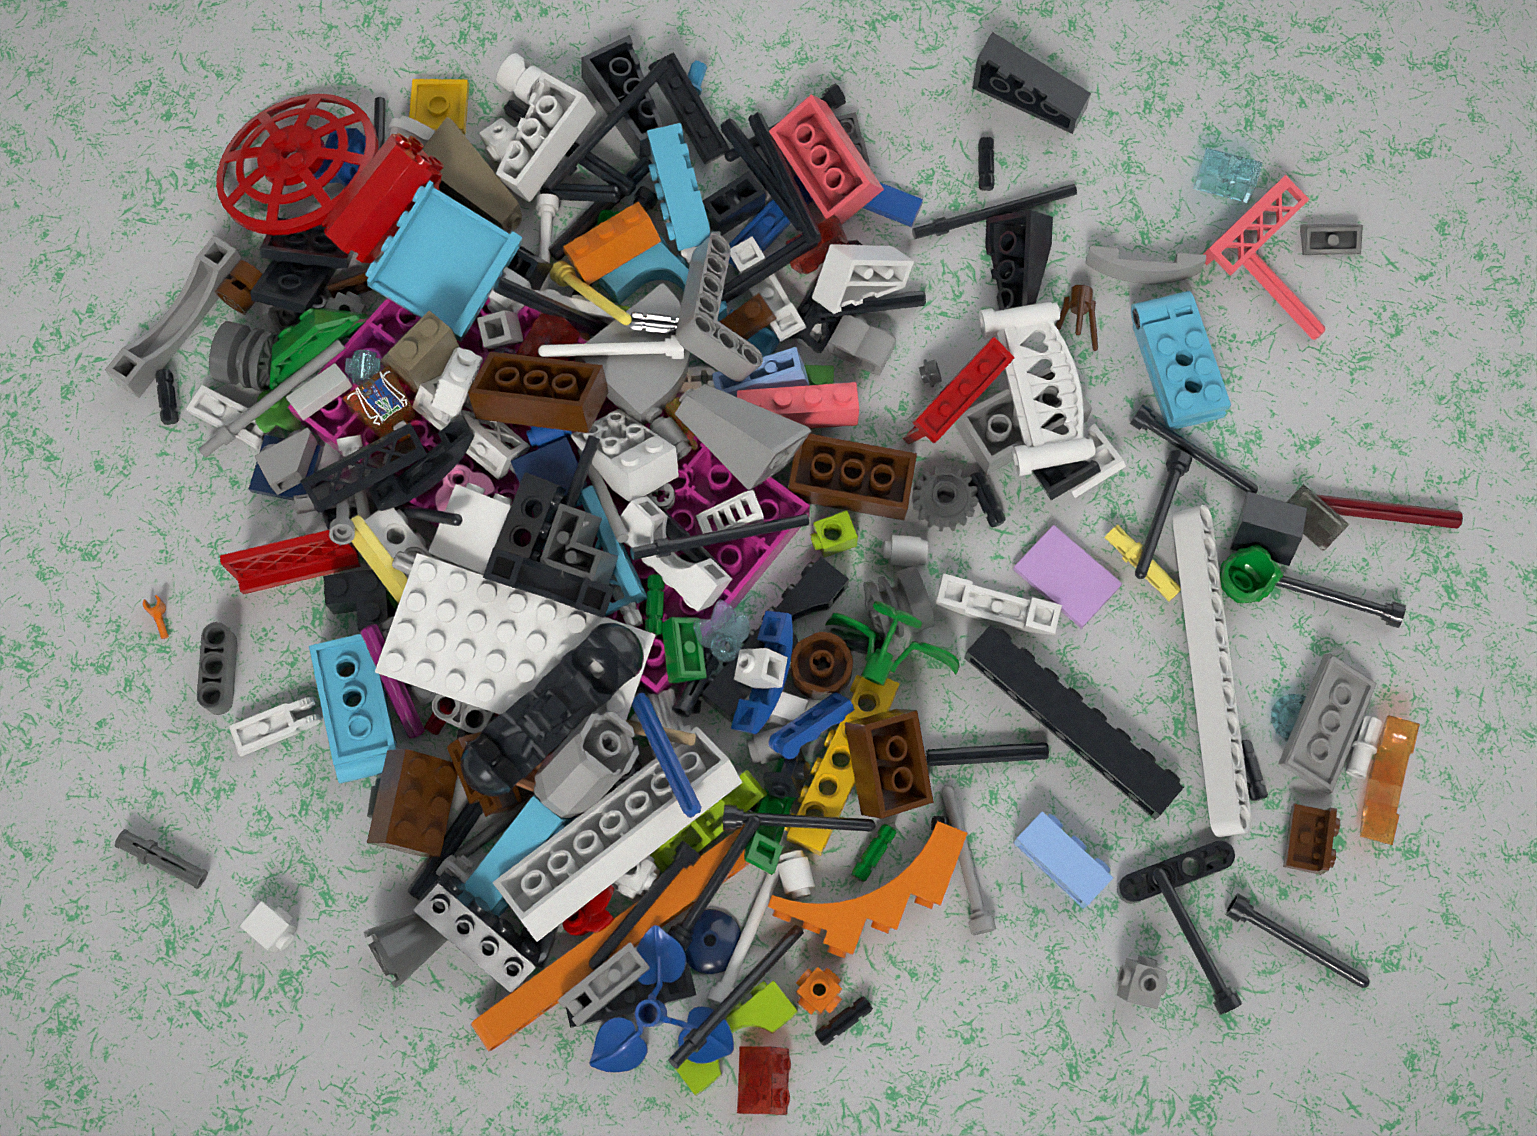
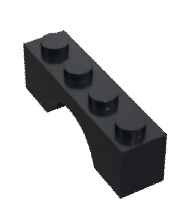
[483,547,614,618]

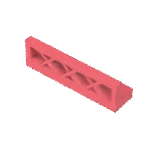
[1202,175,1310,276]

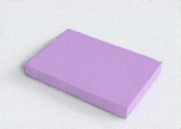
[1013,525,1123,629]

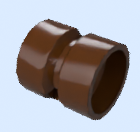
[215,260,263,315]

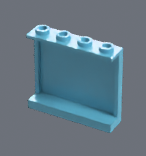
[365,180,523,342]

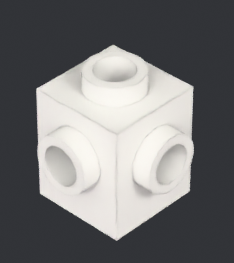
[479,118,519,163]
[614,855,661,899]

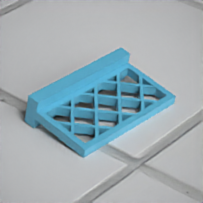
[543,485,647,617]

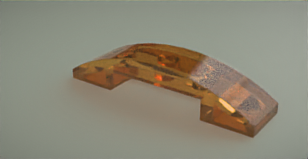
[1360,715,1420,845]

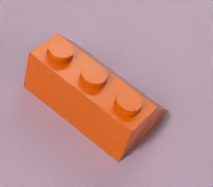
[563,202,661,285]

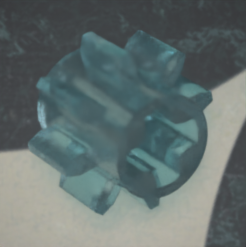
[345,350,383,386]

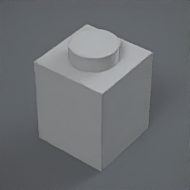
[477,310,524,350]

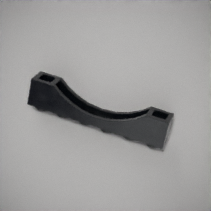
[702,557,849,723]

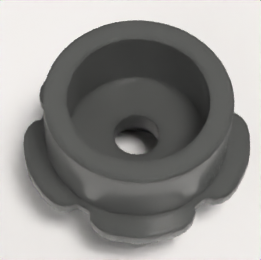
[919,359,942,387]

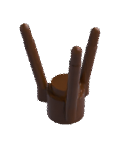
[1055,285,1098,351]

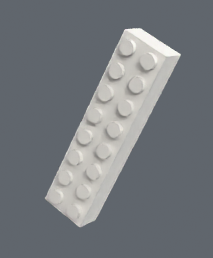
[492,727,742,942]

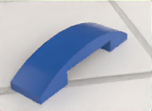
[730,611,793,734]

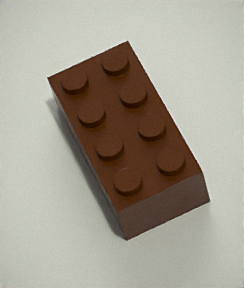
[468,352,608,433]
[788,434,917,521]

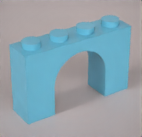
[599,236,727,322]

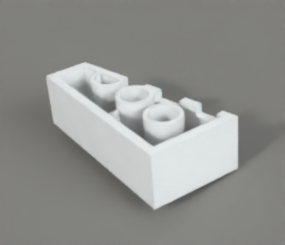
[496,71,596,202]

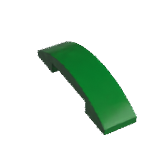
[744,758,797,875]

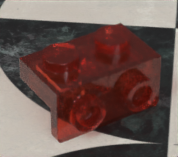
[785,215,850,275]
[516,313,580,361]
[737,1046,791,1115]

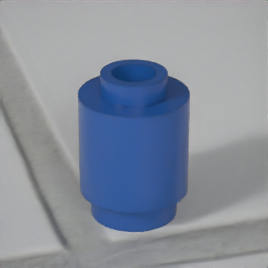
[526,426,572,449]

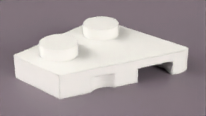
[1069,424,1126,498]

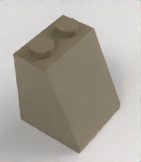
[379,310,459,394]

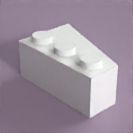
[812,244,914,314]

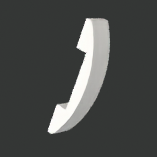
[730,236,806,342]
[936,573,1062,635]

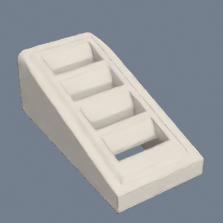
[696,489,764,533]

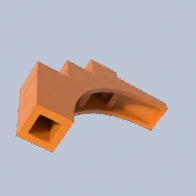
[768,821,967,958]

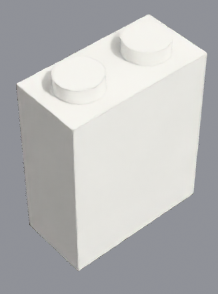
[428,482,512,575]

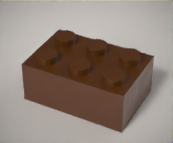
[845,708,934,819]
[367,749,458,857]

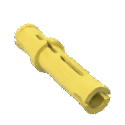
[1104,524,1181,602]

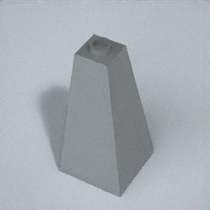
[675,384,811,490]

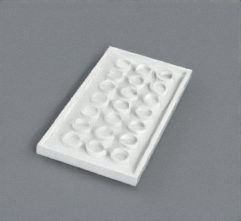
[375,553,656,737]

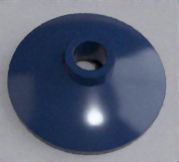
[684,910,741,974]

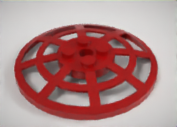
[216,93,378,235]

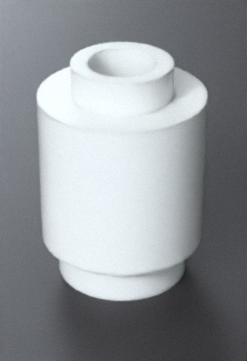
[883,535,928,567]
[777,850,815,900]

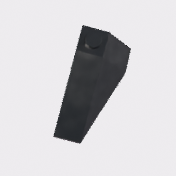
[985,210,1053,311]

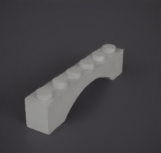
[105,235,243,398]

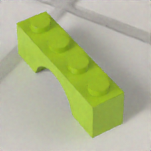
[675,980,798,1096]

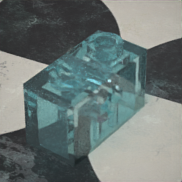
[1193,148,1263,203]

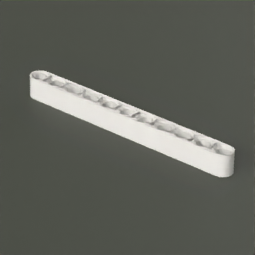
[1173,505,1252,837]

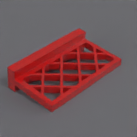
[902,337,1015,445]
[219,530,361,595]

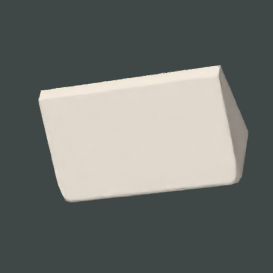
[286,363,352,421]

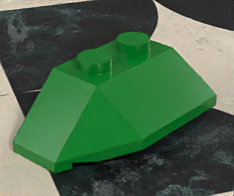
[269,308,369,390]

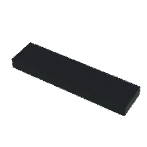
[648,52,730,165]

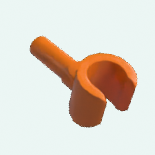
[143,595,169,639]

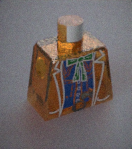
[342,365,416,442]

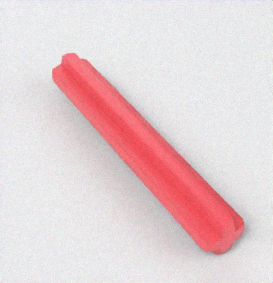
[1243,249,1326,340]

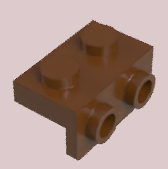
[1283,804,1340,875]

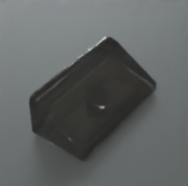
[1287,484,1350,551]

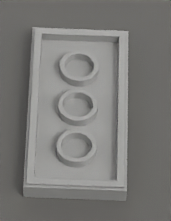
[1278,653,1377,793]

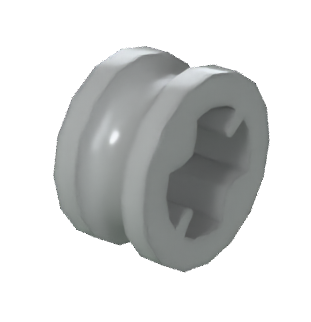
[647,483,675,511]

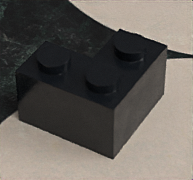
[323,569,394,632]

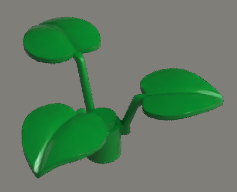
[825,601,960,686]

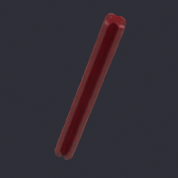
[1310,494,1463,529]

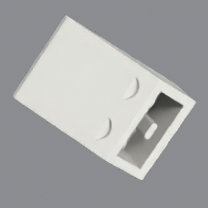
[571,409,679,502]

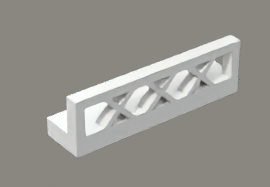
[412,376,530,480]

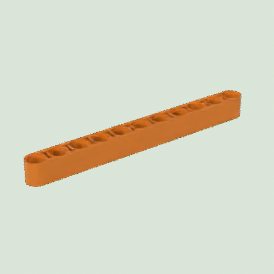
[471,825,750,1052]

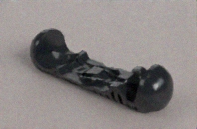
[460,623,644,797]

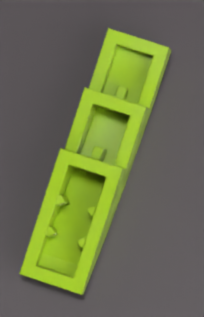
[650,770,767,873]

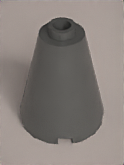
[364,913,448,988]

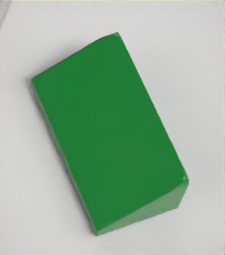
[662,617,707,683]

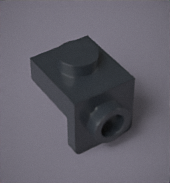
[762,748,810,798]

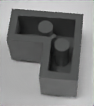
[539,503,618,585]

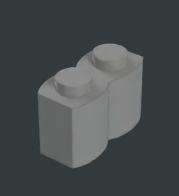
[828,315,896,376]

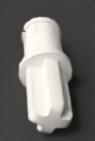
[1346,716,1382,779]

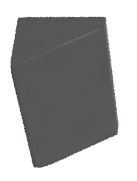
[1300,224,1363,255]

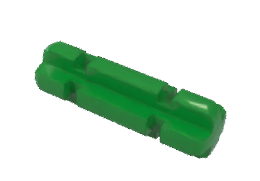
[645,574,665,635]
[852,823,897,882]

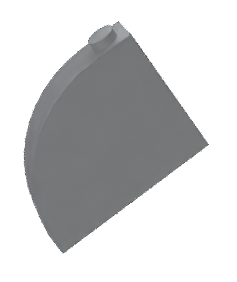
[575,283,690,425]

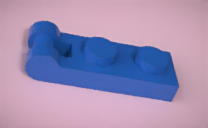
[768,692,855,759]

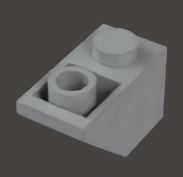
[254,427,318,495]

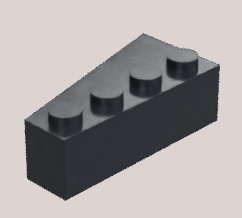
[972,32,1091,134]
[581,35,664,159]

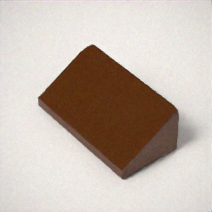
[327,271,373,298]

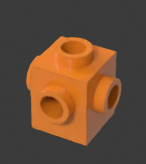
[796,967,842,1016]

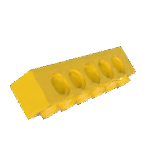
[784,675,900,856]

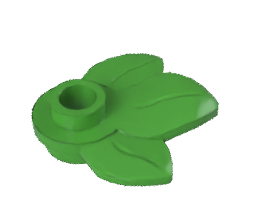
[255,390,302,433]

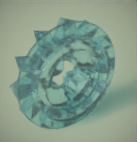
[1270,694,1306,742]

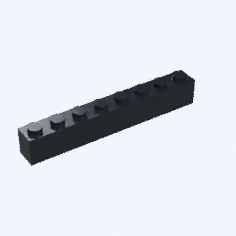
[964,625,1184,820]

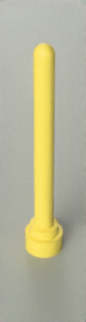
[550,261,632,325]

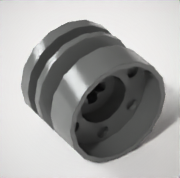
[209,321,280,392]
[863,566,934,642]

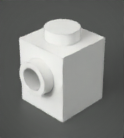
[734,648,788,689]
[240,901,297,953]

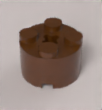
[791,632,853,701]

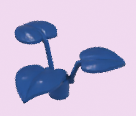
[589,925,734,1073]

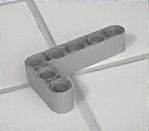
[676,233,763,382]

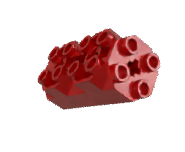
[321,133,444,263]

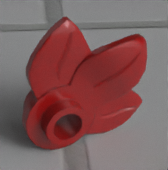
[562,885,615,936]

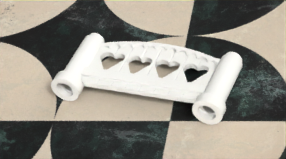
[979,301,1095,477]

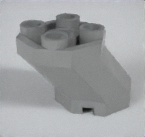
[534,712,639,818]

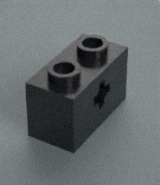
[703,171,765,236]

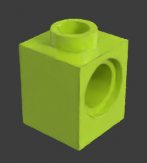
[810,511,858,558]

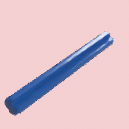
[632,693,702,818]

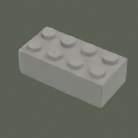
[956,365,1092,476]

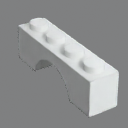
[620,496,732,612]

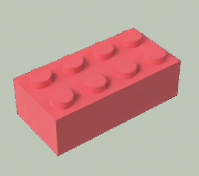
[769,94,884,225]

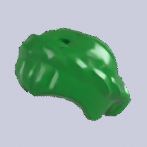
[1220,544,1284,604]

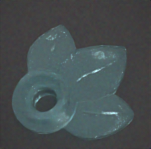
[693,600,750,662]

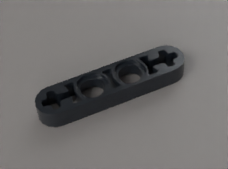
[1117,841,1235,904]

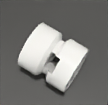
[496,53,544,105]

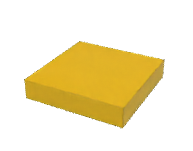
[409,79,469,134]

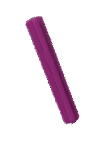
[360,624,425,739]

